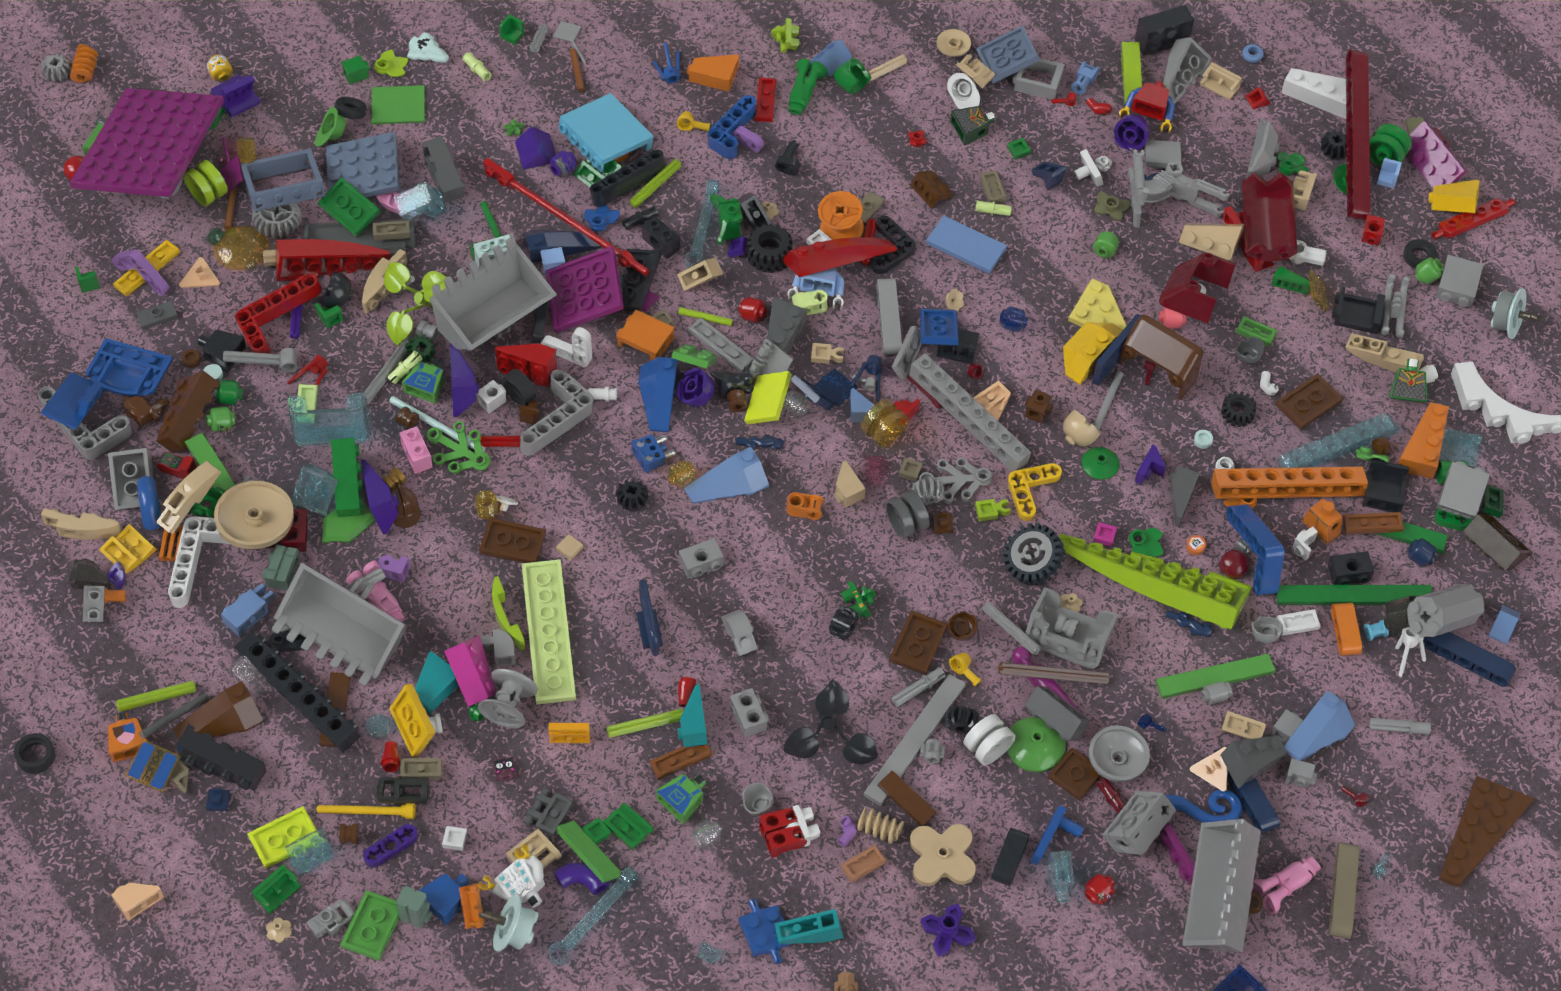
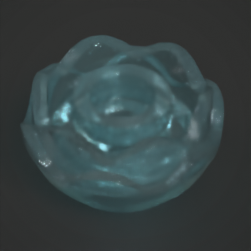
[366,714,391,738]

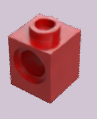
[1361,215,1385,245]

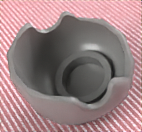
[1252,616,1282,644]
[742,782,774,816]

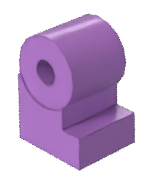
[378,555,411,583]

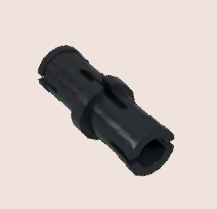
[621,206,658,230]

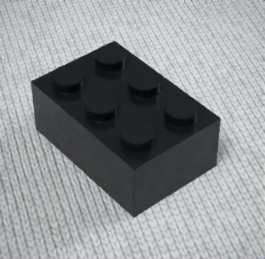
[1135,5,1194,56]

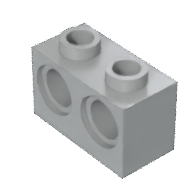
[730,688,769,738]

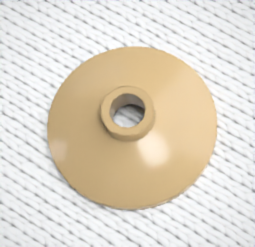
[937,29,971,57]

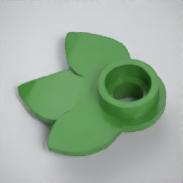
[1356,446,1390,462]

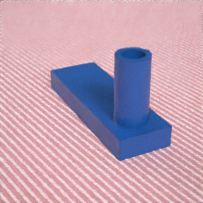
[1029,805,1085,866]

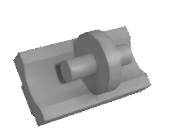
[82,585,105,622]

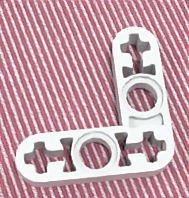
[540,327,592,367]

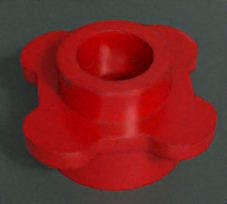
[907,130,927,147]

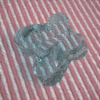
[697,942,723,964]

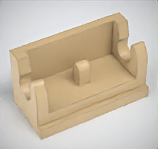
[956,54,995,88]
[1200,62,1242,100]
[1293,171,1317,210]
[1221,711,1266,739]

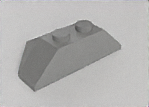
[1246,118,1280,179]

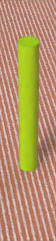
[678,307,733,327]

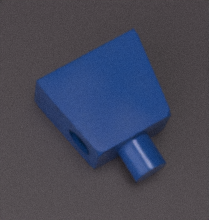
[418,874,470,925]

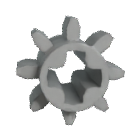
[920,739,945,764]

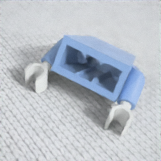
[788,267,844,310]

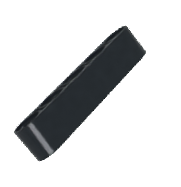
[589,150,666,207]

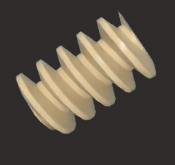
[858,807,904,844]

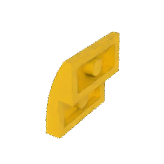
[99,524,157,574]

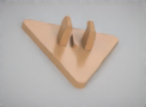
[179,257,220,288]
[1190,747,1228,792]

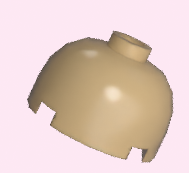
[1063,410,1101,447]

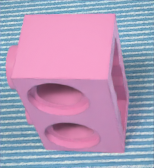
[399,427,433,474]

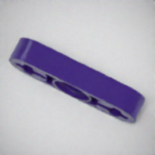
[363,824,418,868]

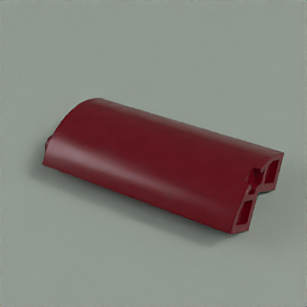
[1242,172,1297,261]

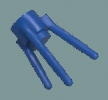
[653,42,681,84]

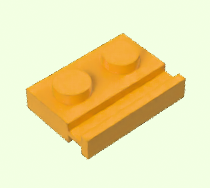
[548,723,590,743]

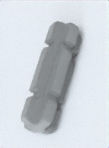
[530,23,548,53]

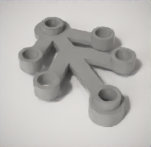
[919,457,993,504]

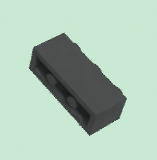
[1025,686,1090,742]

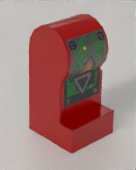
[157,452,197,479]

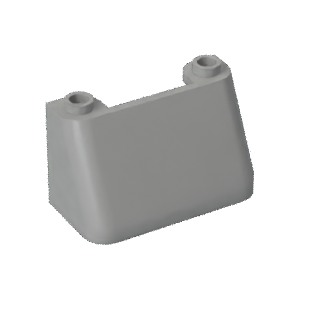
[1026,587,1119,668]

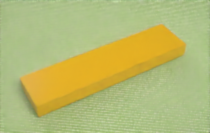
[113,240,180,297]

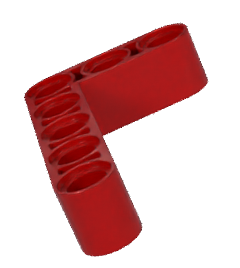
[235,273,322,354]

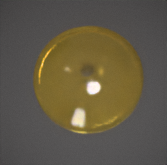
[213,225,268,271]

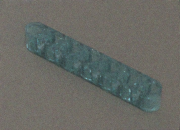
[1277,413,1399,468]

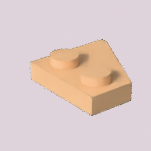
[973,381,1011,421]

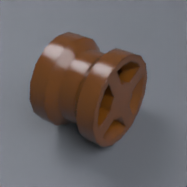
[727,390,747,412]
[396,406,419,429]
[339,823,359,844]

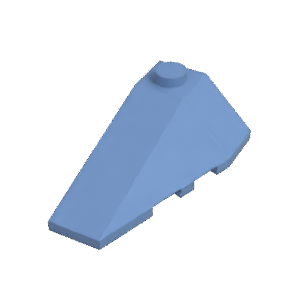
[684,447,769,504]
[1284,691,1355,761]

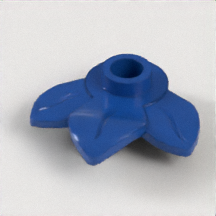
[584,205,620,231]

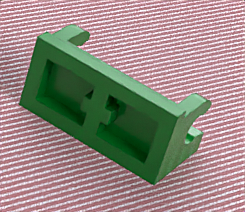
[252,864,301,914]

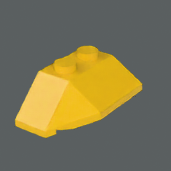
[1063,322,1123,385]

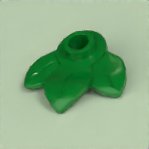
[1277,151,1309,176]
[1129,528,1163,557]

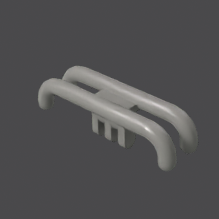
[1381,273,1410,338]

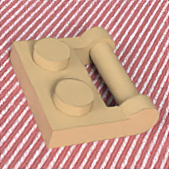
[506,829,562,869]

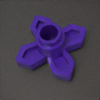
[920,904,976,957]

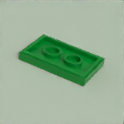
[317,177,381,238]

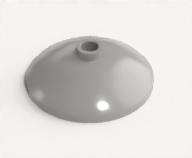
[1089,726,1150,782]

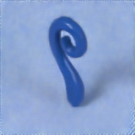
[1165,789,1243,823]

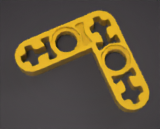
[1008,463,1062,521]

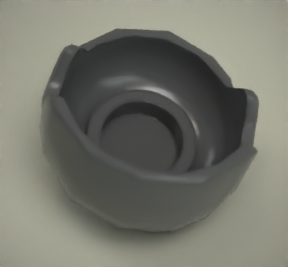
[1235,336,1264,364]

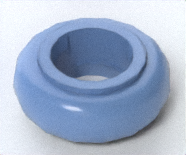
[1242,44,1263,63]

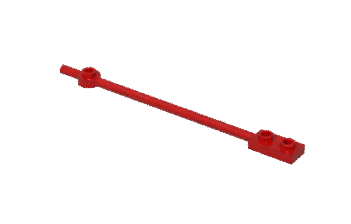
[483,158,649,276]

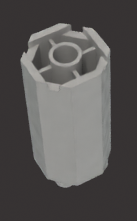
[1407,584,1484,637]

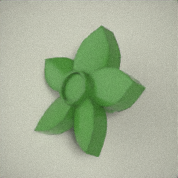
[503,119,525,136]

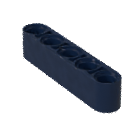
[1423,632,1516,687]
[1213,744,1280,834]

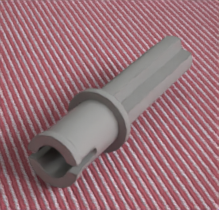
[891,667,946,707]
[1369,718,1431,735]

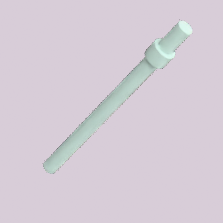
[390,396,485,452]

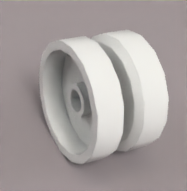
[963,714,1016,765]

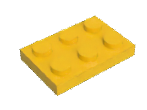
[389,684,436,757]

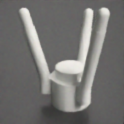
[1395,627,1426,677]

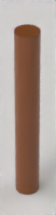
[569,48,585,92]
[224,186,238,230]

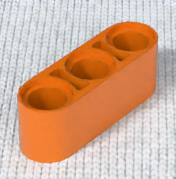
[1331,603,1362,656]

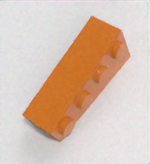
[1398,402,1449,479]

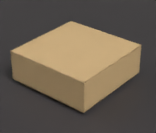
[556,534,584,561]

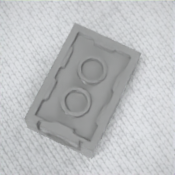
[1103,791,1176,855]

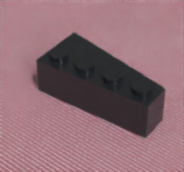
[176,724,266,791]

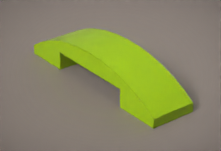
[492,576,525,650]

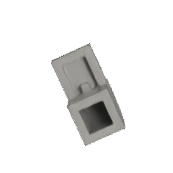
[721,610,758,656]
[480,629,516,666]

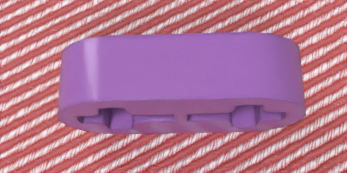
[733,126,765,152]

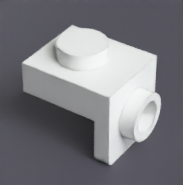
[1292,526,1318,561]

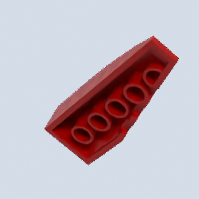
[783,237,897,277]
[275,239,390,281]

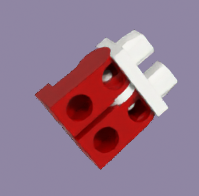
[758,805,820,858]

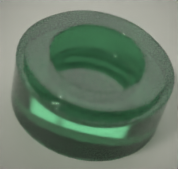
[206,227,224,245]

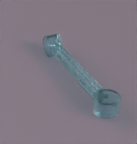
[685,179,719,269]
[548,866,640,966]

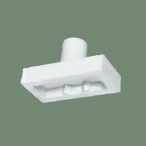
[1074,149,1103,187]

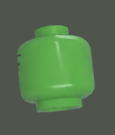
[1093,231,1119,258]
[1415,257,1444,284]
[206,407,235,432]

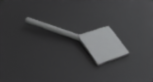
[553,21,586,64]

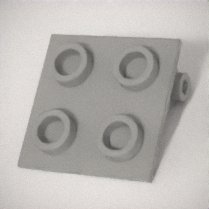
[749,338,793,377]

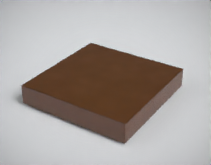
[1048,748,1101,801]

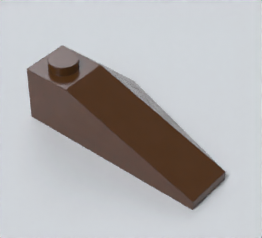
[173,681,264,739]

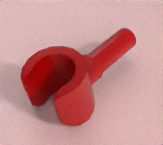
[1052,93,1077,106]

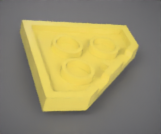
[1068,278,1126,330]

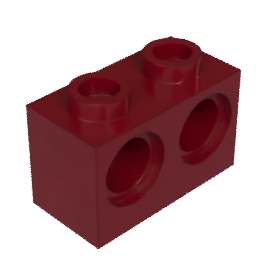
[278,509,308,552]

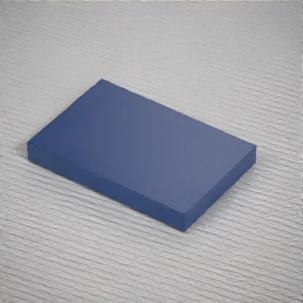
[920,309,959,345]

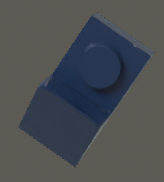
[1031,162,1066,190]

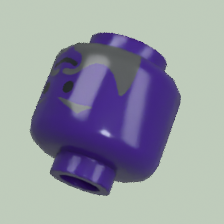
[550,151,576,177]

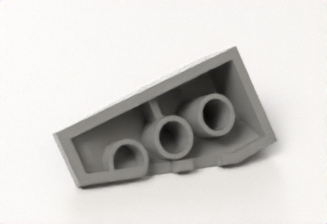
[1163,37,1212,104]

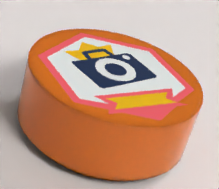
[1186,535,1206,555]

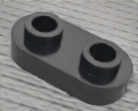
[269,631,306,652]

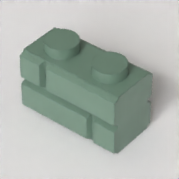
[262,545,300,591]
[396,886,432,928]

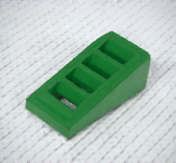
[1271,266,1312,295]

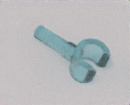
[1372,852,1390,879]

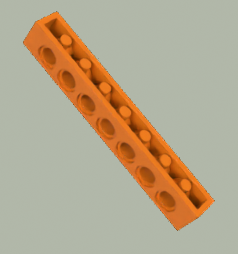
[1211,467,1368,499]

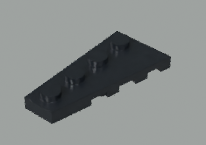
[623,249,662,312]

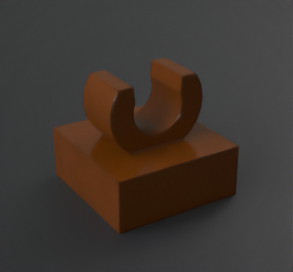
[932,511,953,534]

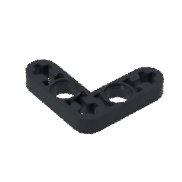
[872,216,916,274]

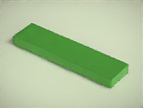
[556,821,621,883]

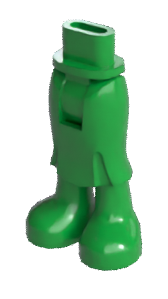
[788,59,828,115]

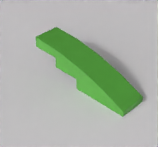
[185,433,235,492]

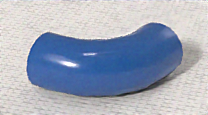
[137,476,161,530]

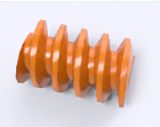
[70,44,98,83]

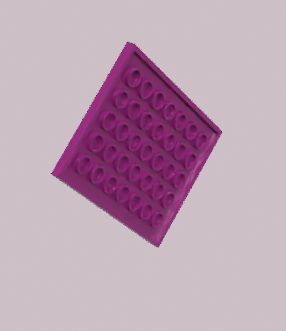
[70,88,224,197]

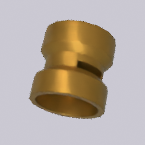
[381,467,407,492]

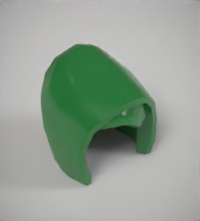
[834,58,871,94]

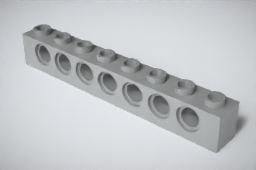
[909,353,1031,471]

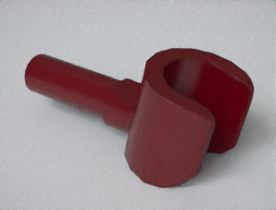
[1143,359,1156,385]
[1341,786,1369,807]

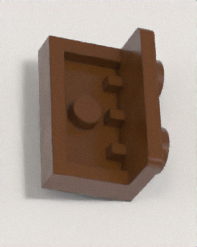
[910,170,953,208]

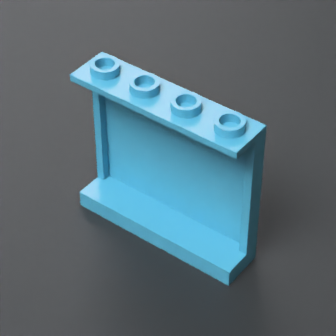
[559,93,654,173]

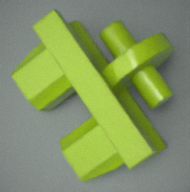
[771,18,799,53]

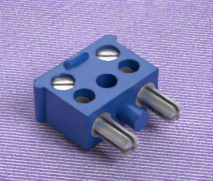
[631,434,676,473]

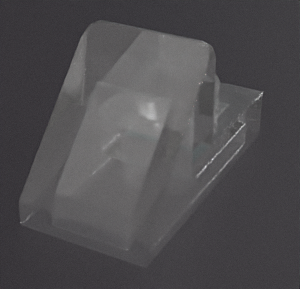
[228,656,270,699]

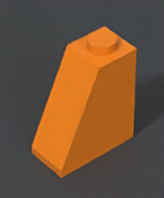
[687,54,739,92]

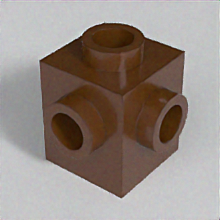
[1025,390,1054,423]

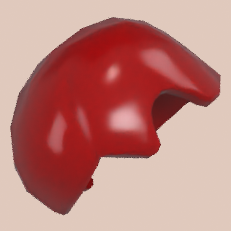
[64,156,84,181]

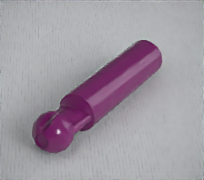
[1012,647,1082,713]

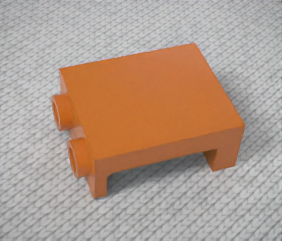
[616,310,675,361]

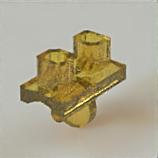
[236,137,256,163]

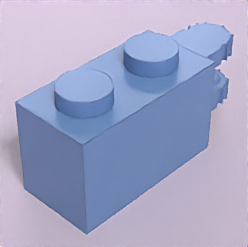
[221,583,275,637]

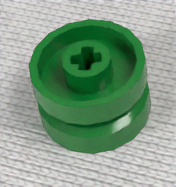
[1369,124,1412,167]

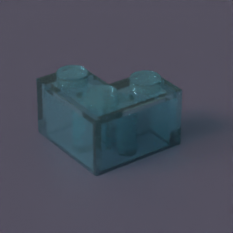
[394,182,447,220]

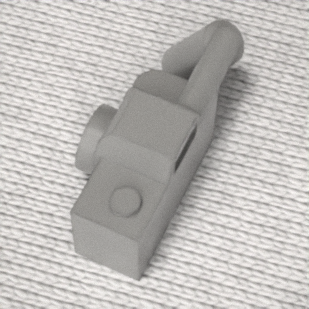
[306,899,355,939]

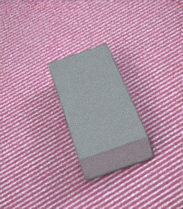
[892,326,922,380]

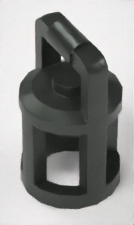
[376,776,429,805]

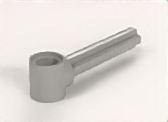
[223,348,298,373]

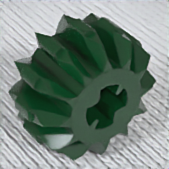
[404,334,436,365]

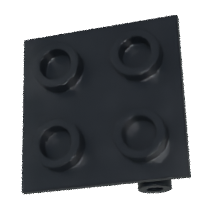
[936,329,979,364]

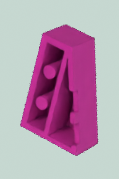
[444,635,496,706]

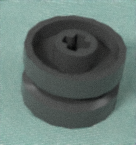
[885,489,930,539]

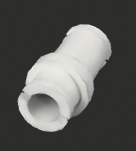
[588,387,617,402]

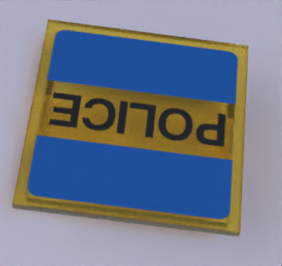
[125,739,180,793]

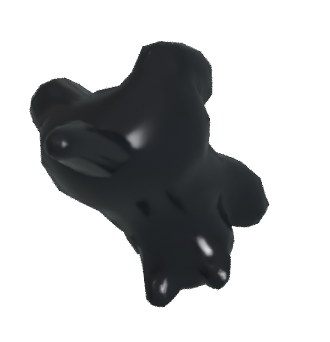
[710,368,755,399]

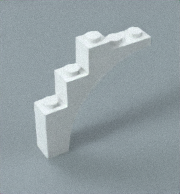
[1451,361,1561,444]

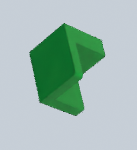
[499,14,524,45]
[75,266,100,293]
[314,303,343,329]

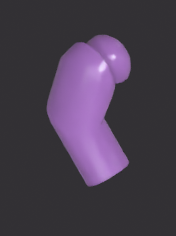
[838,816,857,847]

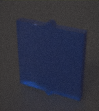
[814,368,858,407]

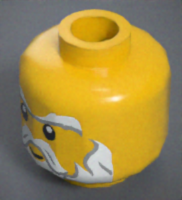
[207,55,233,81]

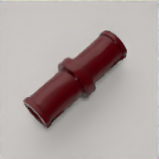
[1096,778,1126,814]

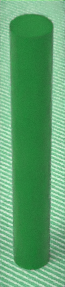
[480,201,502,238]

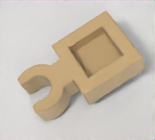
[811,343,844,364]

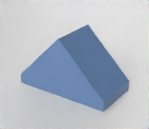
[850,388,881,422]
[1488,605,1521,645]

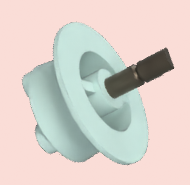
[478,894,538,951]

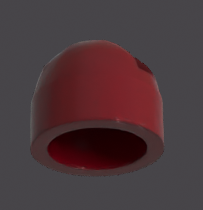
[967,364,983,379]

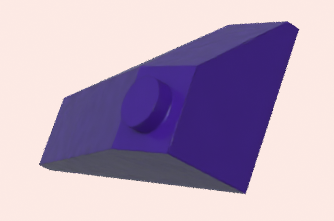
[450,343,479,417]
[361,459,400,535]

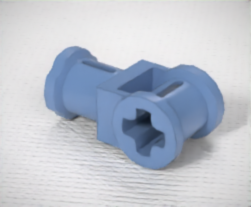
[1071,61,1100,95]

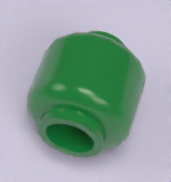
[215,380,243,405]

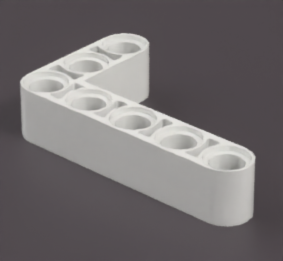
[168,516,230,608]

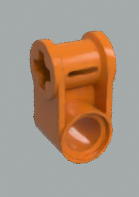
[786,492,824,520]

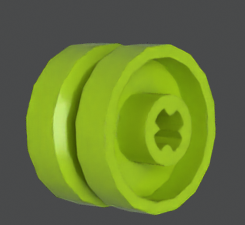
[183,160,228,207]

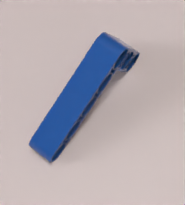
[1226,504,1284,596]

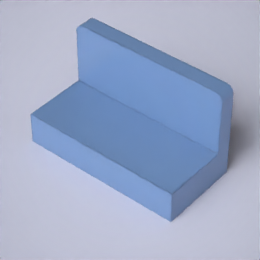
[810,40,852,76]

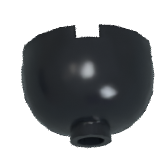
[322,271,354,308]

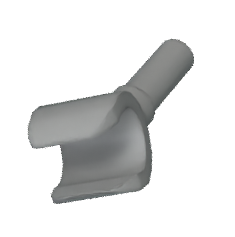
[852,374,876,392]

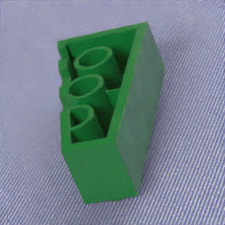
[331,437,364,517]

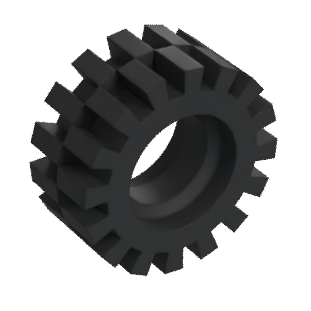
[1221,391,1257,427]

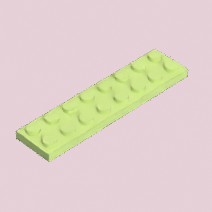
[522,559,576,705]

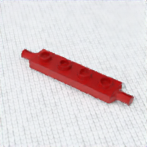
[1431,198,1515,240]

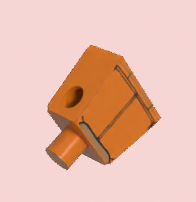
[1301,499,1343,545]

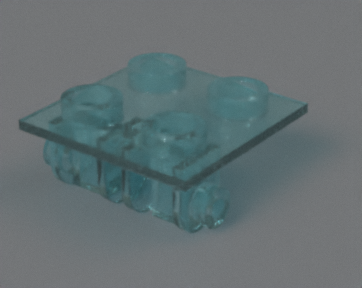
[1439,428,1482,468]
[285,827,335,877]

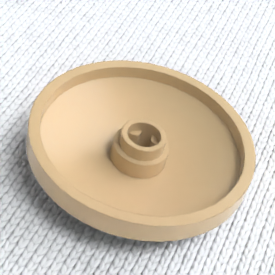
[214,481,294,549]

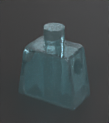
[1046,851,1074,903]

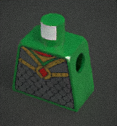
[1388,359,1427,403]

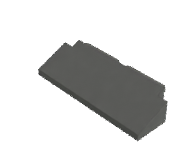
[304,218,415,256]

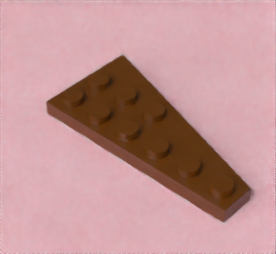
[1438,776,1535,887]

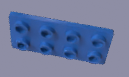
[41,372,104,430]

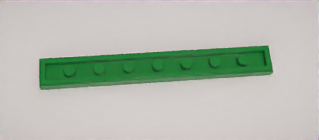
[1276,585,1432,605]

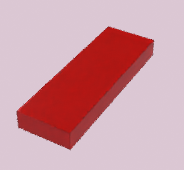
[755,77,777,122]

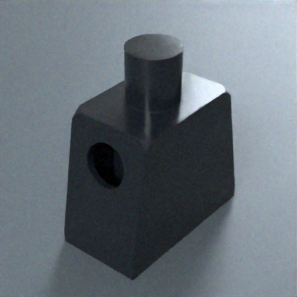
[198,330,246,373]

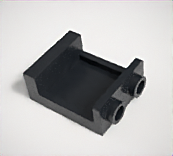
[1332,287,1386,334]
[1362,459,1409,513]

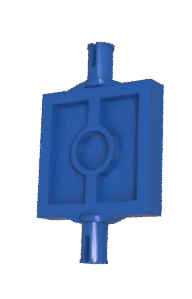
[738,898,791,965]

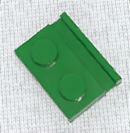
[603,802,654,851]

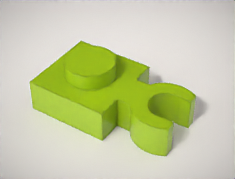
[975,499,1011,522]

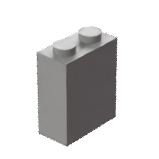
[1435,255,1484,308]
[1436,461,1490,521]

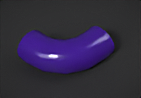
[553,863,610,895]

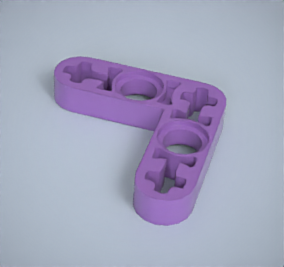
[112,249,170,296]

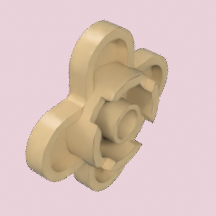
[910,824,976,886]

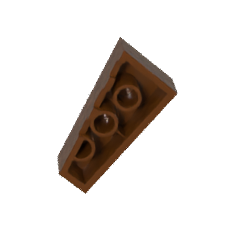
[156,371,220,453]

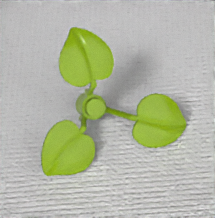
[384,262,446,345]

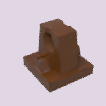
[520,400,540,425]

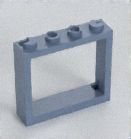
[240,148,325,211]

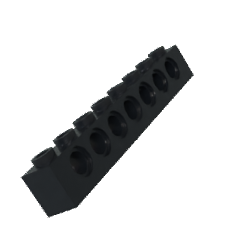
[234,631,361,753]

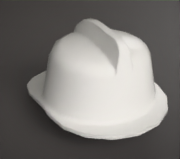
[947,73,980,109]

